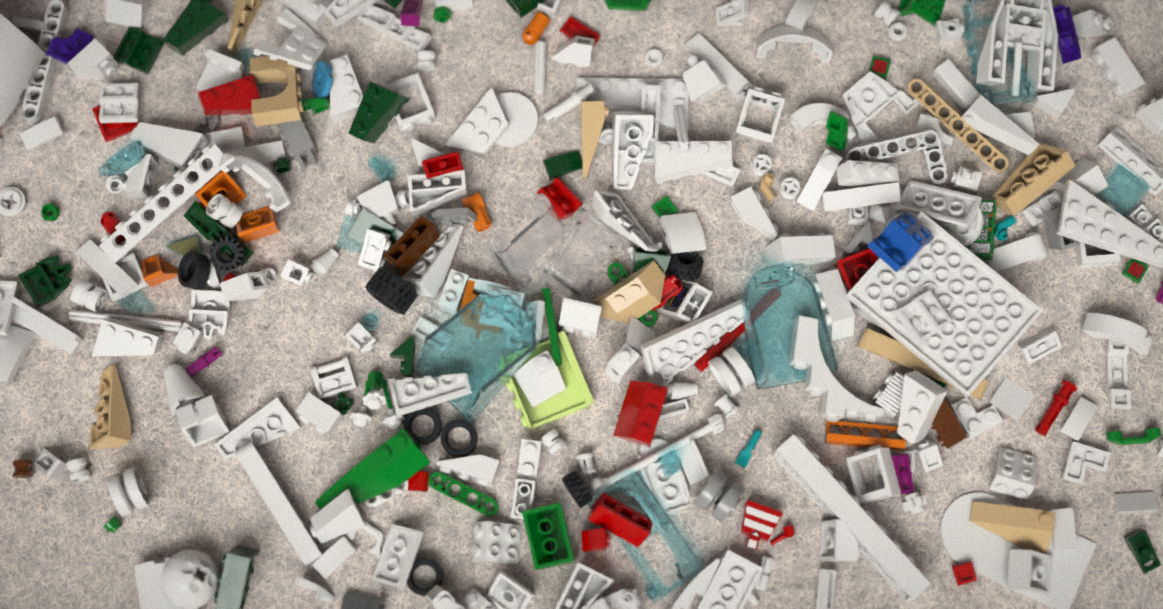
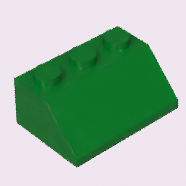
[522,503,574,570]

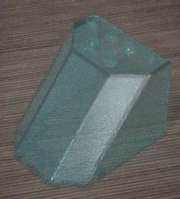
[416,293,536,423]

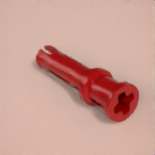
[1035,380,1078,437]

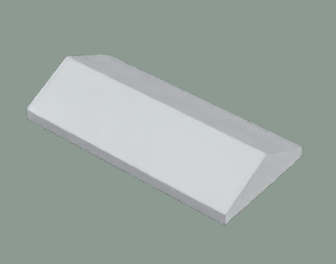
[895,180,982,227]

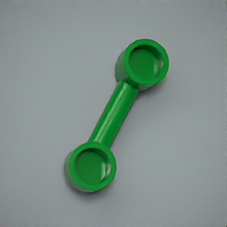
[1106,428,1161,446]

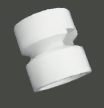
[206,194,243,228]
[71,279,108,312]

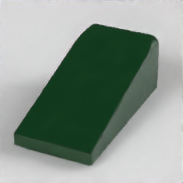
[543,151,583,180]
[1123,528,1161,574]

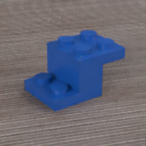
[868,212,935,272]

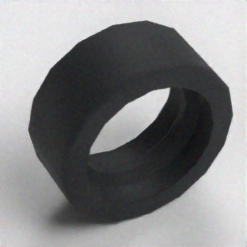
[178,251,211,290]
[404,408,442,445]
[440,419,478,458]
[406,557,444,596]

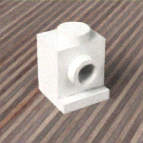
[934,19,964,45]
[280,258,313,286]

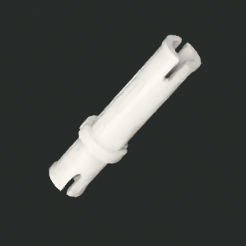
[543,83,596,124]

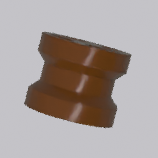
[13,460,33,478]

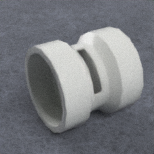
[874,1,901,26]
[540,429,567,456]
[66,458,91,483]

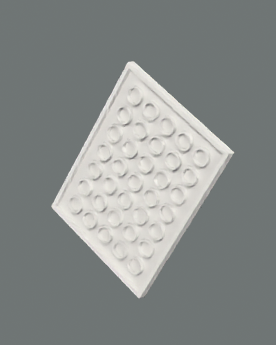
[846,211,1043,398]

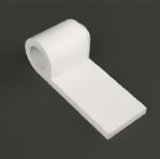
[988,232,1049,272]

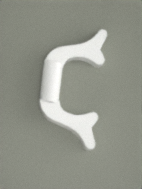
[343,522,384,559]

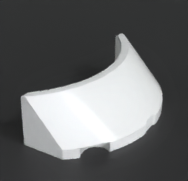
[756,24,832,62]
[218,152,291,213]

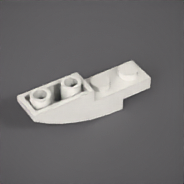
[511,438,542,519]

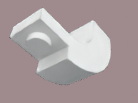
[789,103,856,145]
[1082,313,1152,355]

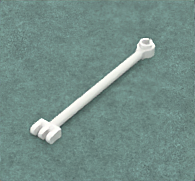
[591,414,725,495]

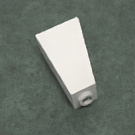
[129,122,209,171]

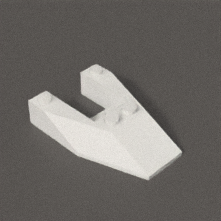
[976,0,1058,93]

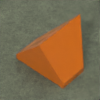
[140,254,178,287]

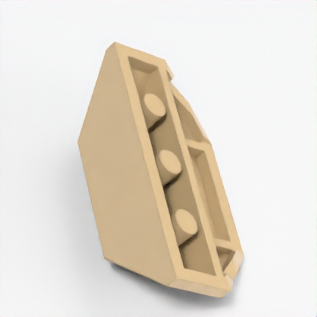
[591,260,665,324]

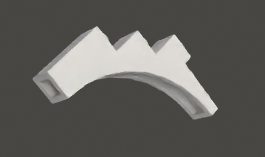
[788,316,884,422]

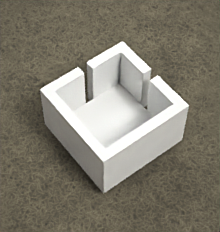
[175,395,230,447]

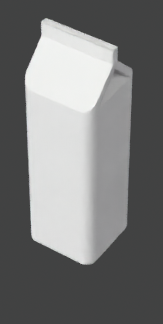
[932,59,981,111]

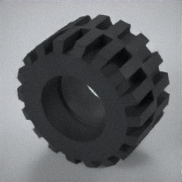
[365,268,418,315]

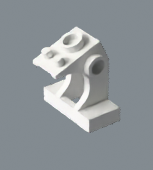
[590,589,640,609]

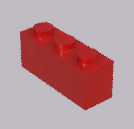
[588,492,653,548]

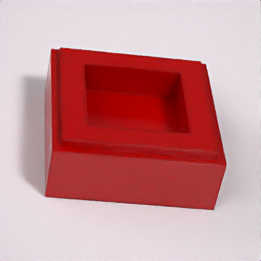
[408,471,429,492]
[952,561,977,586]

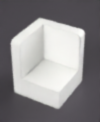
[537,0,562,21]

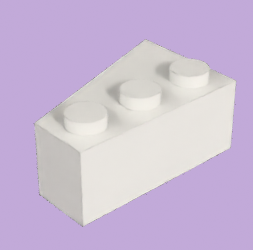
[92,317,163,356]
[897,370,947,444]
[555,563,614,609]

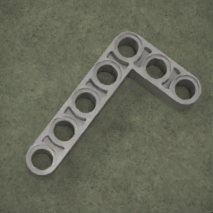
[847,127,947,184]

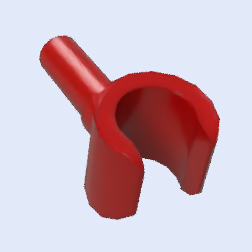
[770,525,795,546]

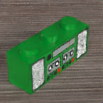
[966,200,997,261]

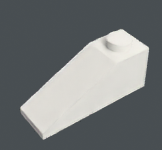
[797,149,842,211]

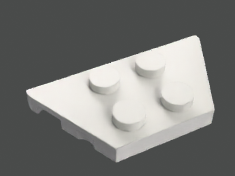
[446,88,509,155]

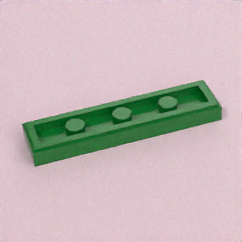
[542,288,562,366]

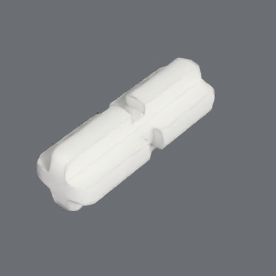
[754,556,773,591]

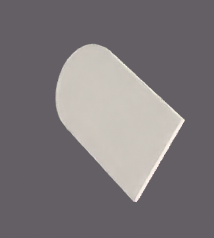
[940,493,1096,609]

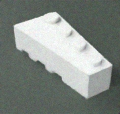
[655,141,734,184]

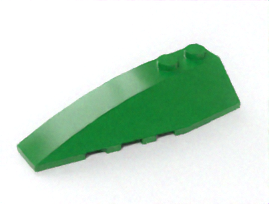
[315,429,431,510]

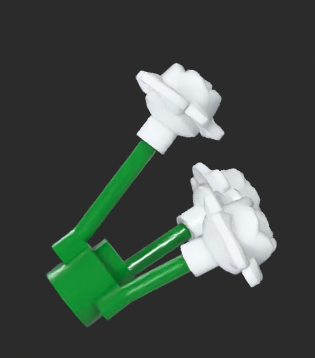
[350,371,406,429]

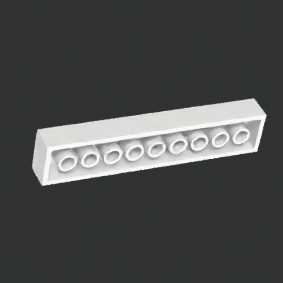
[773,434,931,603]

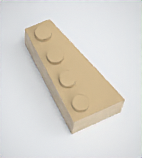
[992,142,1075,216]

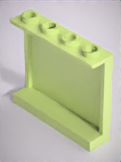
[498,331,594,431]

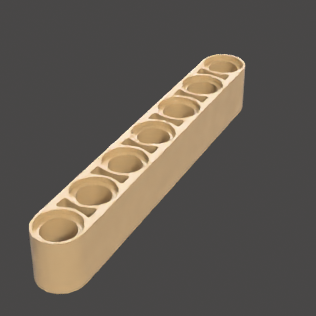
[908,79,1011,172]
[857,328,989,400]

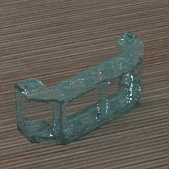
[963,0,1036,105]

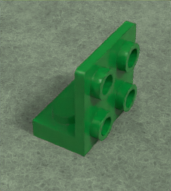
[897,0,946,26]

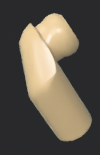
[759,173,777,202]

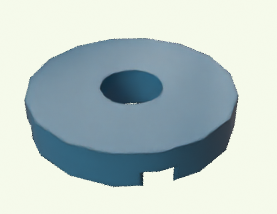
[312,61,333,99]

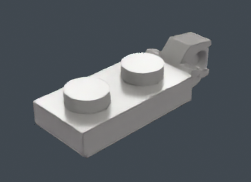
[426,208,478,226]

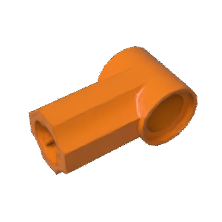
[461,192,492,232]

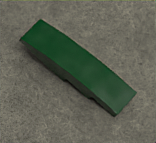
[183,201,254,267]

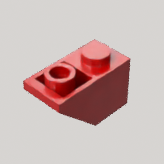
[581,528,610,553]

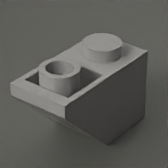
[1042,207,1079,250]

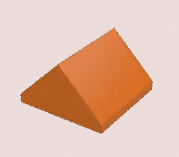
[194,170,246,208]
[236,205,280,243]

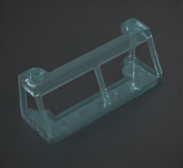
[587,471,704,603]

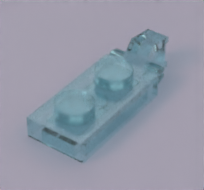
[98,140,146,177]

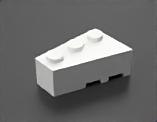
[330,54,363,124]
[408,170,467,218]
[766,233,836,269]
[813,269,855,341]

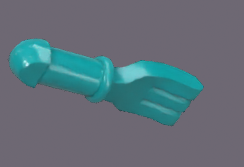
[735,429,762,469]

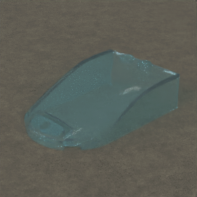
[742,265,839,390]

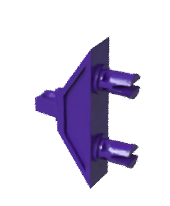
[1053,5,1082,64]

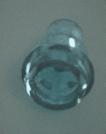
[368,157,395,182]

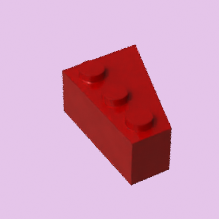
[198,75,261,116]

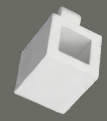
[950,166,982,195]

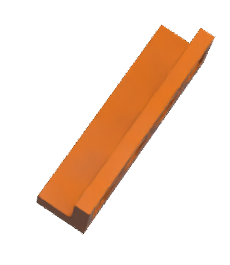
[825,420,906,450]

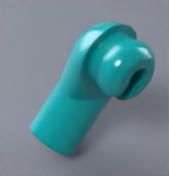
[995,215,1016,241]

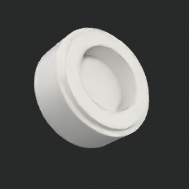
[645,49,663,68]

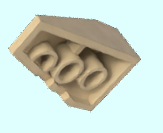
[89,365,132,449]

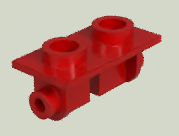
[652,274,683,311]

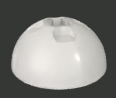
[162,549,220,609]

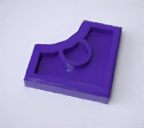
[45,28,94,65]

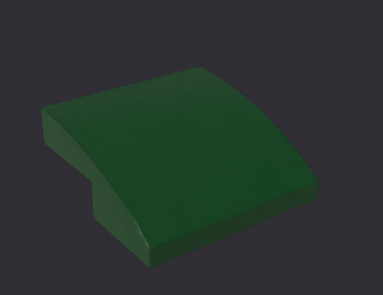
[113,27,165,75]

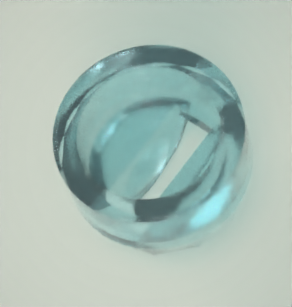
[362,314,378,331]

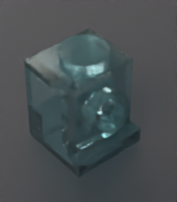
[657,449,683,479]

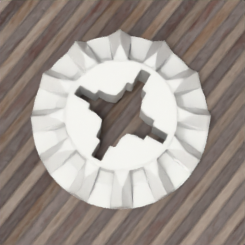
[0,187,26,217]

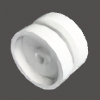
[708,347,755,397]
[107,467,150,517]

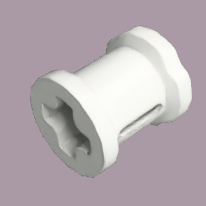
[714,393,740,419]
[576,453,597,476]

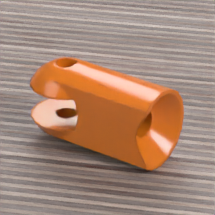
[522,12,551,45]

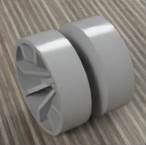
[694,470,745,523]

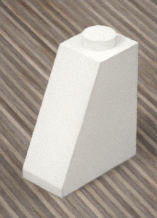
[310,489,365,544]

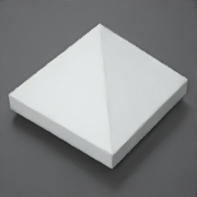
[868,203,891,223]

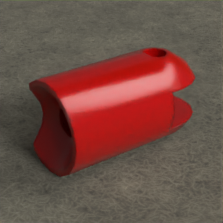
[100,211,125,244]

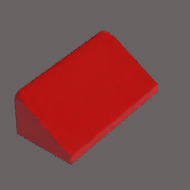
[421,151,464,179]

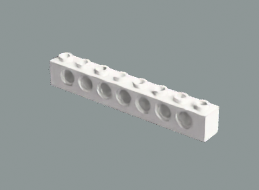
[99,144,224,263]

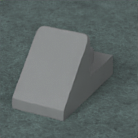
[842,221,873,257]

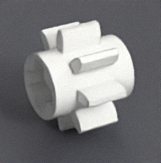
[902,492,928,515]

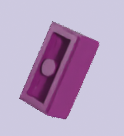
[891,454,914,495]

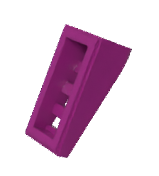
[400,0,423,26]

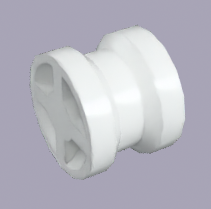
[417,50,436,71]
[752,154,772,176]
[780,177,800,199]

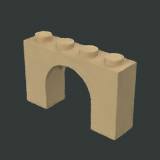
[250,56,304,126]

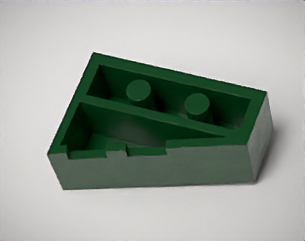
[163,0,229,56]
[348,81,410,144]

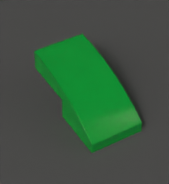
[300,98,330,115]
[826,111,848,151]

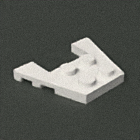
[253,8,328,70]
[841,71,919,143]

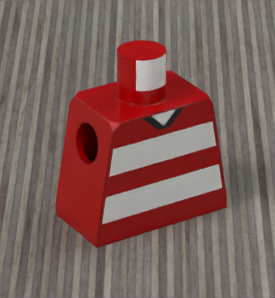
[741,500,783,550]

